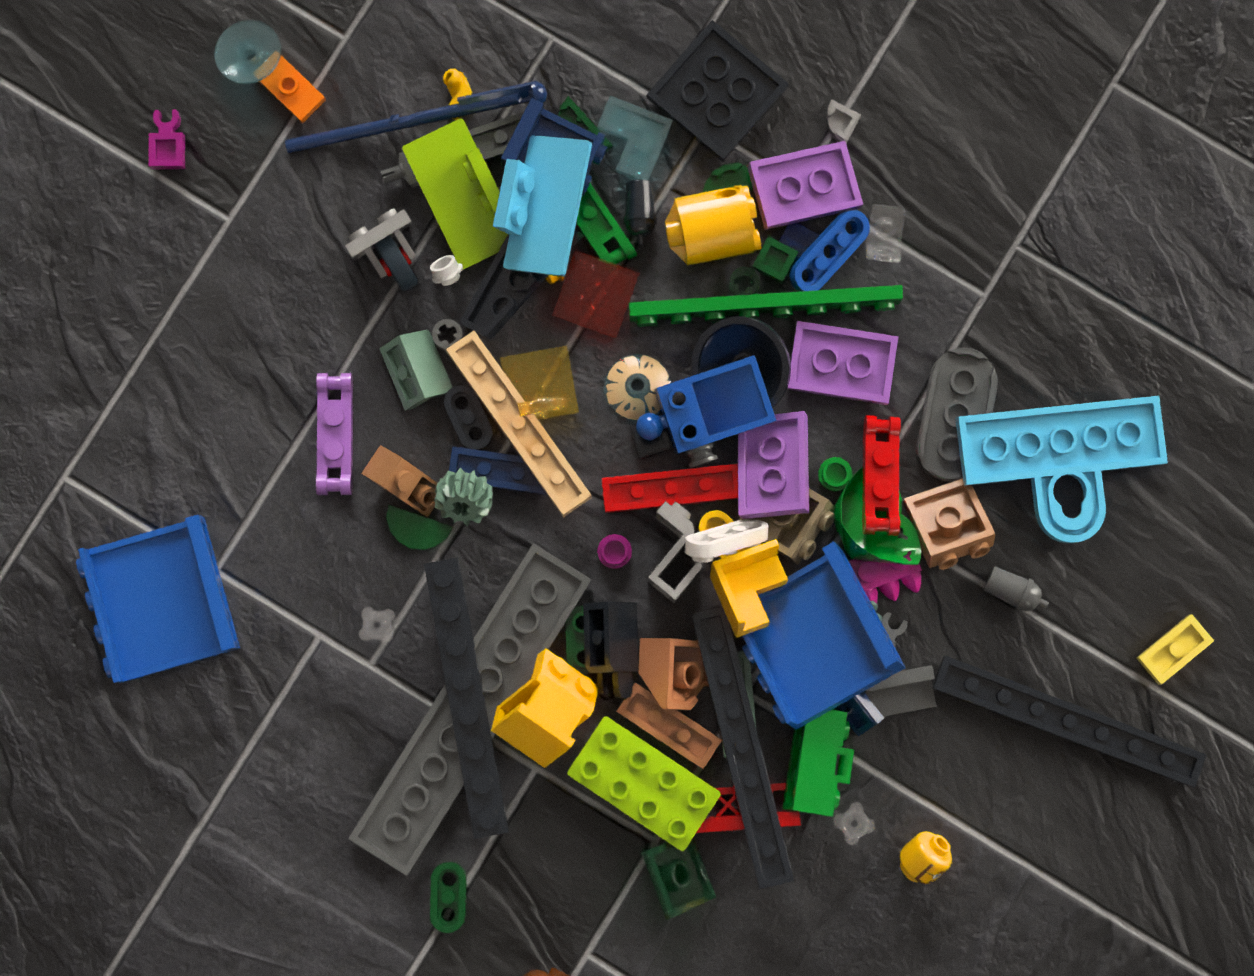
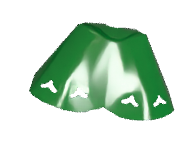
[833,467,921,565]

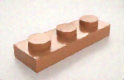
[616,682,722,769]

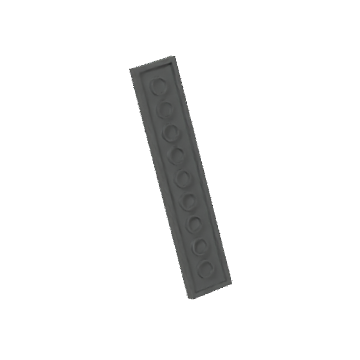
[348,543,592,876]

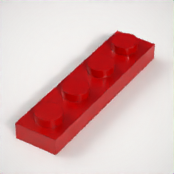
[602,464,738,513]

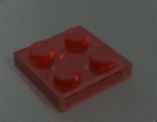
[553,250,640,338]

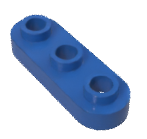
[789,210,870,292]

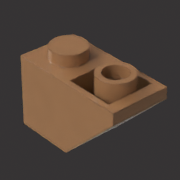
[361,445,437,518]

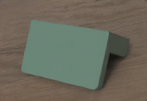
[379,330,452,410]

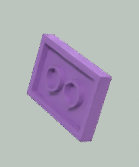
[747,141,863,230]
[787,321,898,405]
[738,411,809,519]

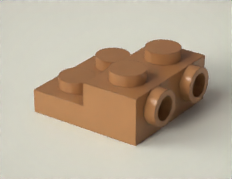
[904,478,995,570]

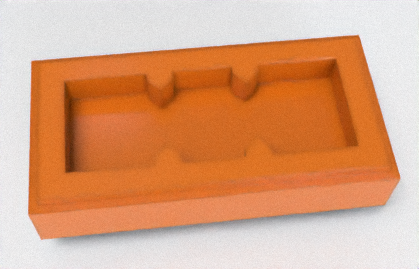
[254,52,326,124]

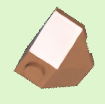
[639,638,708,710]

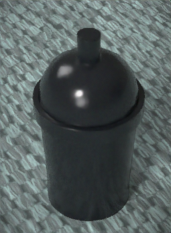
[623,180,657,245]

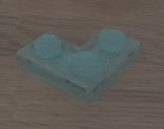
[598,95,673,181]

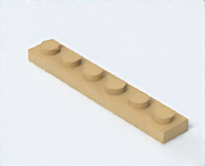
[446,331,592,517]

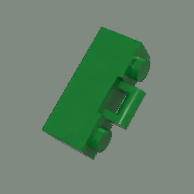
[783,710,854,817]

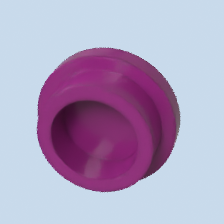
[597,534,632,569]

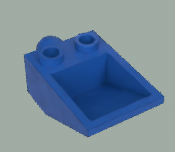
[636,355,776,454]

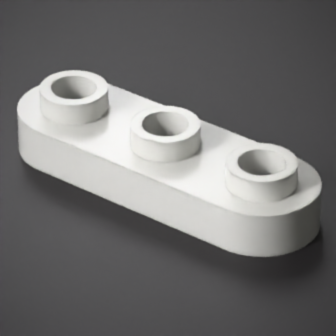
[685,519,768,562]

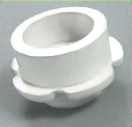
[430,255,463,286]

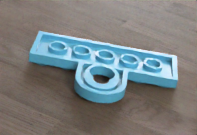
[955,396,1168,543]

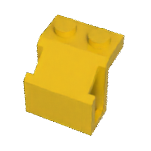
[491,648,598,768]

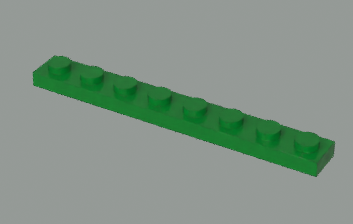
[629,285,903,326]

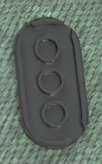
[916,348,998,483]

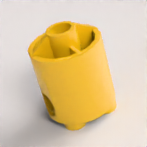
[665,185,761,265]

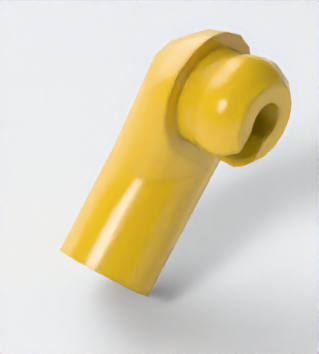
[443,69,472,121]

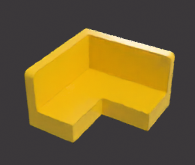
[710,539,788,638]

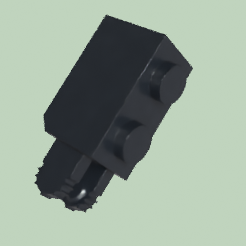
[583,601,639,701]

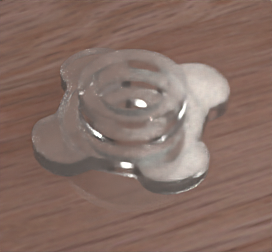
[359,607,395,643]
[833,803,875,844]

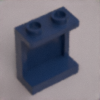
[501,98,608,195]

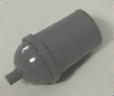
[983,566,1049,611]

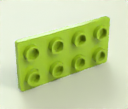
[402,118,508,269]
[568,716,721,851]

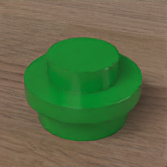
[818,457,853,492]

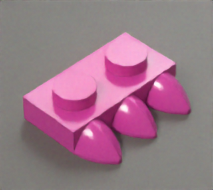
[849,539,922,604]

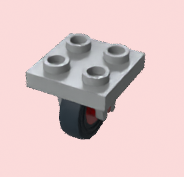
[345,208,418,291]

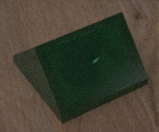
[641,837,716,920]

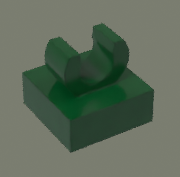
[752,236,798,284]

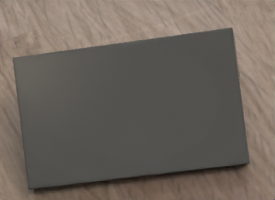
[864,665,937,717]

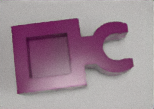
[149,109,185,169]

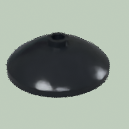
[691,316,791,409]

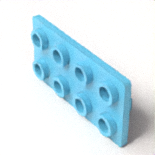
[493,135,592,277]

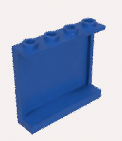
[76,514,241,683]
[742,542,906,730]

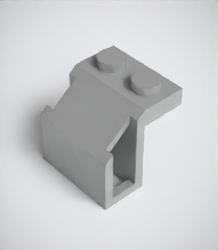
[647,501,702,603]

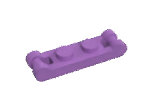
[316,373,353,495]

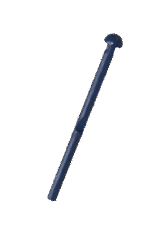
[285,81,547,153]

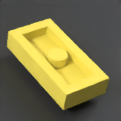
[1137,614,1214,685]

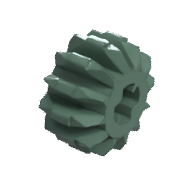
[434,468,493,526]

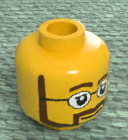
[900,831,952,884]

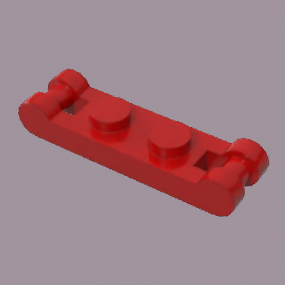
[862,415,901,536]

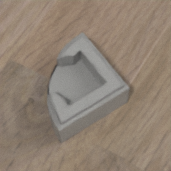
[827,99,861,143]

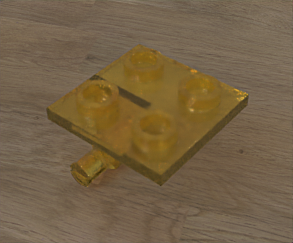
[500,346,579,420]

